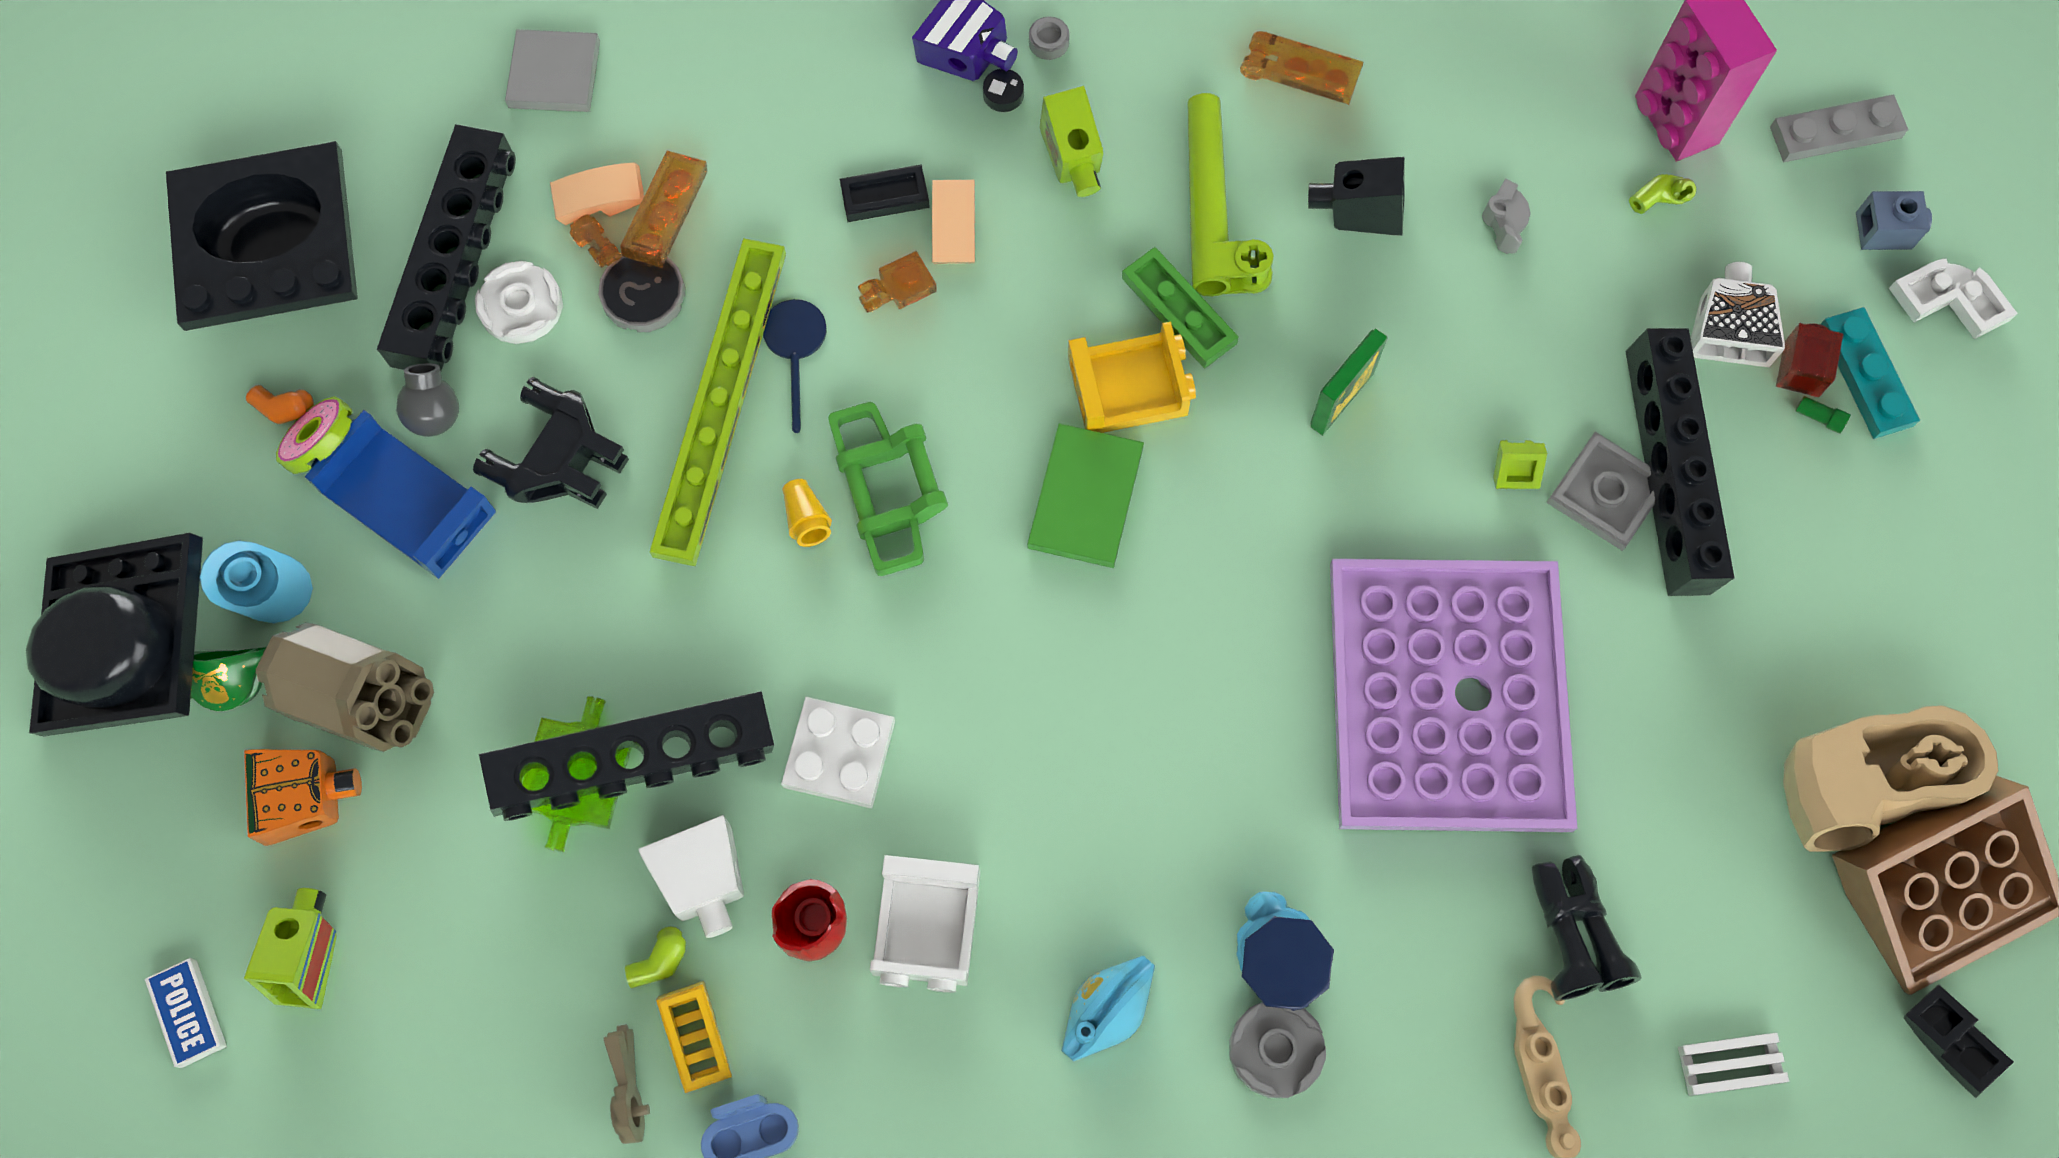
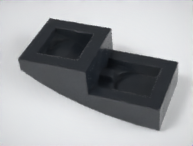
[1903,984,2014,1098]

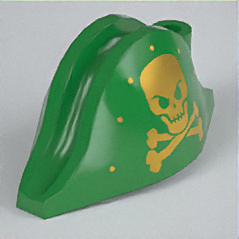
[191,647,267,711]

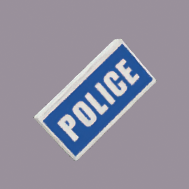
[145,958,227,1068]

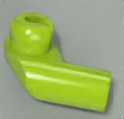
[1629,174,1696,214]
[625,926,686,989]

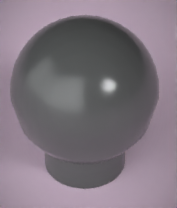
[396,363,459,437]

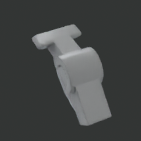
[1482,178,1530,254]

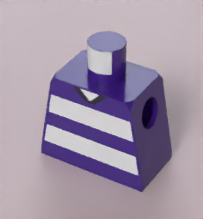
[912,0,1018,81]

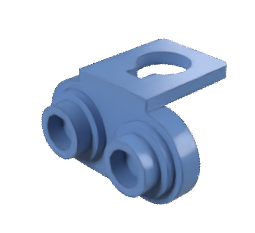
[701,1094,799,1158]

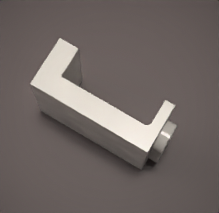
[870,855,980,993]

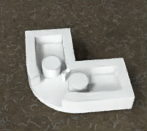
[1889,258,2018,339]

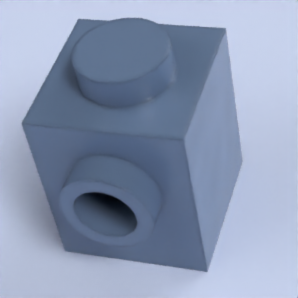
[1856,191,1932,250]

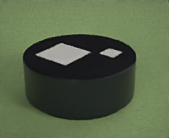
[983,69,1024,112]

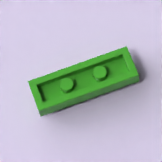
[1122,247,1239,369]

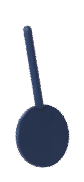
[763,299,827,433]

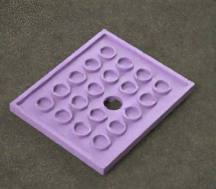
[1330,559,1578,832]

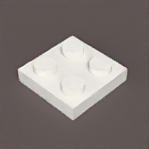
[781,697,895,809]

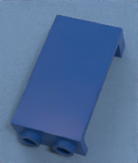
[305,410,496,579]

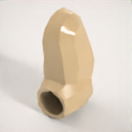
[1783,705,1999,852]

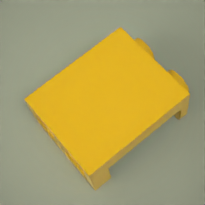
[1068,321,1196,433]

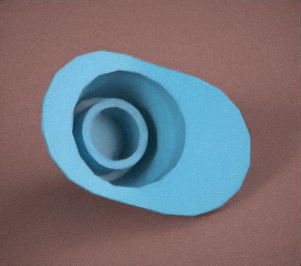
[200,540,313,623]

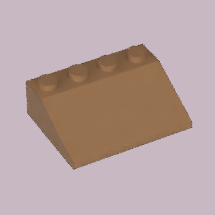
[1832,776,2059,995]

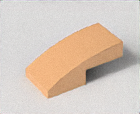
[550,162,645,225]
[932,180,975,264]

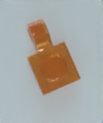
[858,251,937,313]

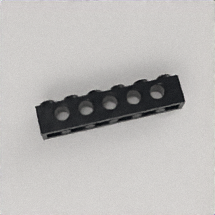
[377,124,516,371]
[1625,328,1735,596]
[479,691,774,821]

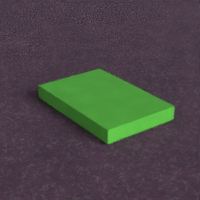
[1027,423,1144,568]

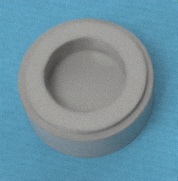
[1029,17,1069,60]

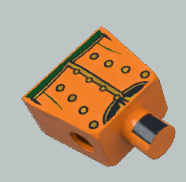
[244,749,362,846]

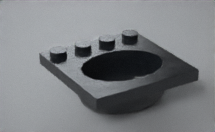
[166,141,358,331]
[26,533,203,737]

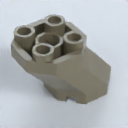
[256,623,434,752]

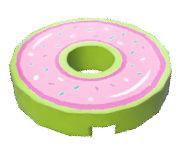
[276,396,353,474]

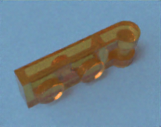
[1240,31,1364,105]

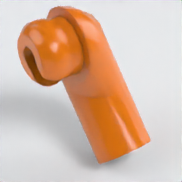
[246,385,314,424]

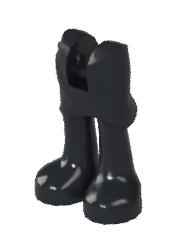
[1532,855,1642,1001]

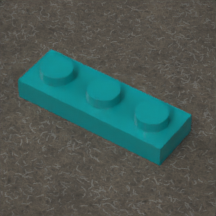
[1819,307,1920,439]

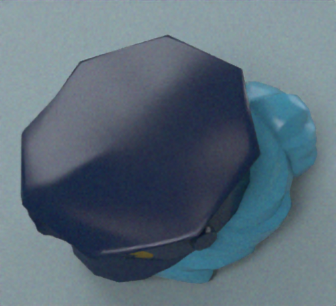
[1236,892,1334,1011]

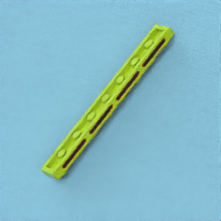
[649,238,786,567]

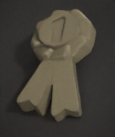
[604,1024,650,1144]

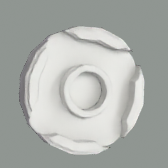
[475,261,563,344]

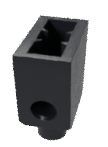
[1308,157,1405,236]

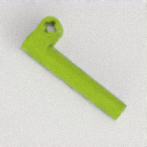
[1187,93,1274,297]

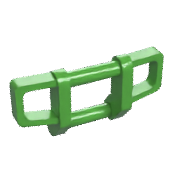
[828,402,948,576]

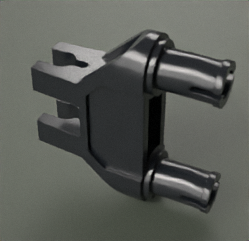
[473,377,629,509]

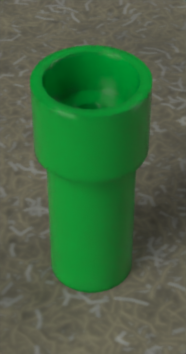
[1795,396,1851,434]

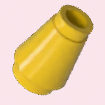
[782,479,832,547]

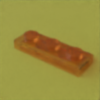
[620,150,708,267]

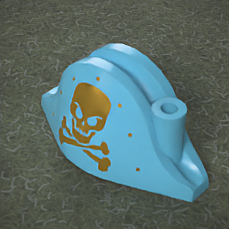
[1061,956,1155,1062]

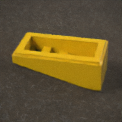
[656,981,732,1093]

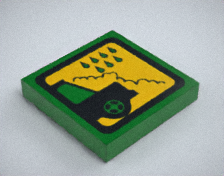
[1310,328,1388,436]

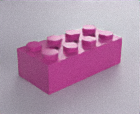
[1635,0,1777,162]

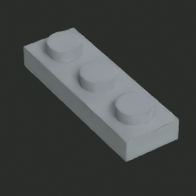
[1770,94,1908,163]

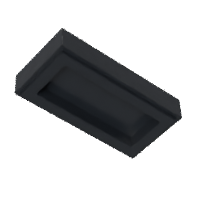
[839,164,930,222]

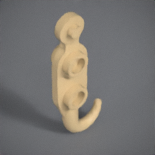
[1514,976,1581,1158]

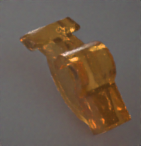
[570,214,622,268]

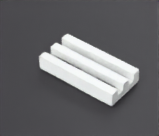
[1678,1033,1790,1096]

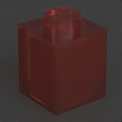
[1776,323,1843,398]

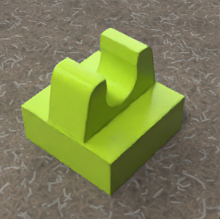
[1493,440,1548,489]

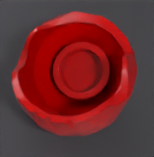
[772,879,847,961]

